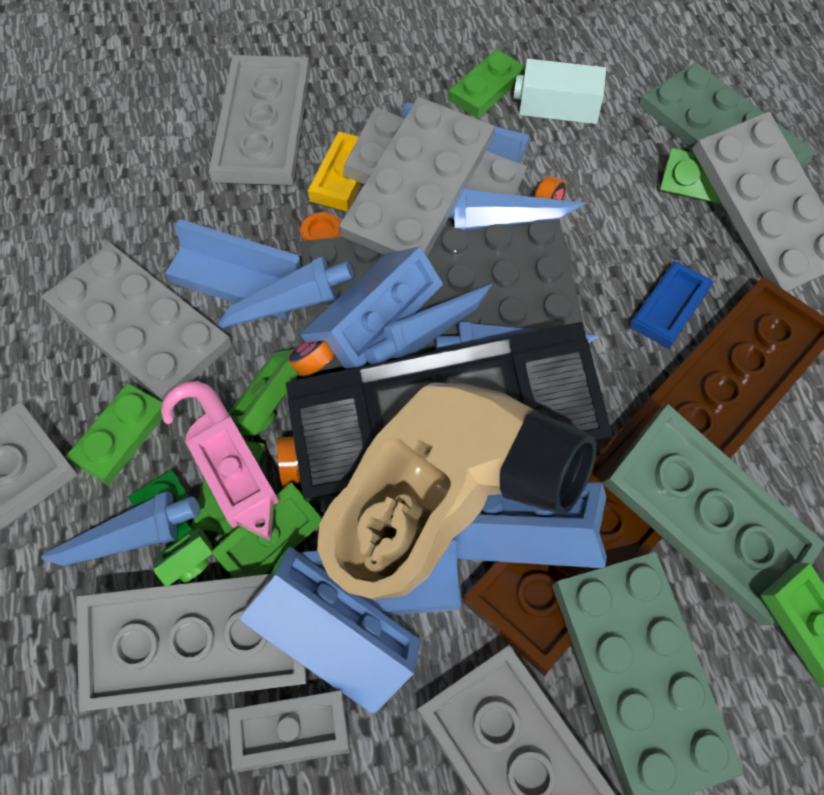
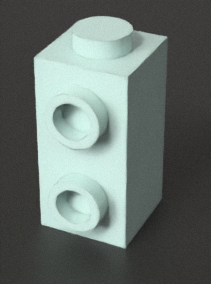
[514,59,606,124]

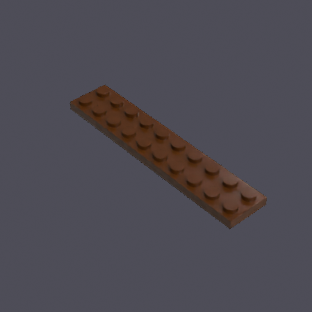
[463,277,824,677]

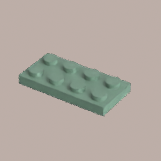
[639,62,816,167]
[601,404,824,626]
[552,552,744,795]

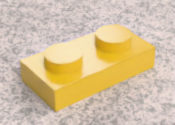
[308,131,362,212]

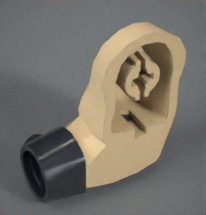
[317,383,596,600]

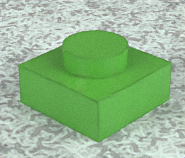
[153,525,213,587]

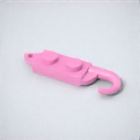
[161,381,279,540]

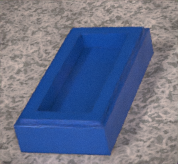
[629,261,714,349]

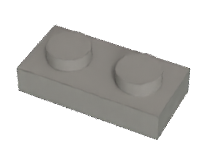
[228,690,350,773]

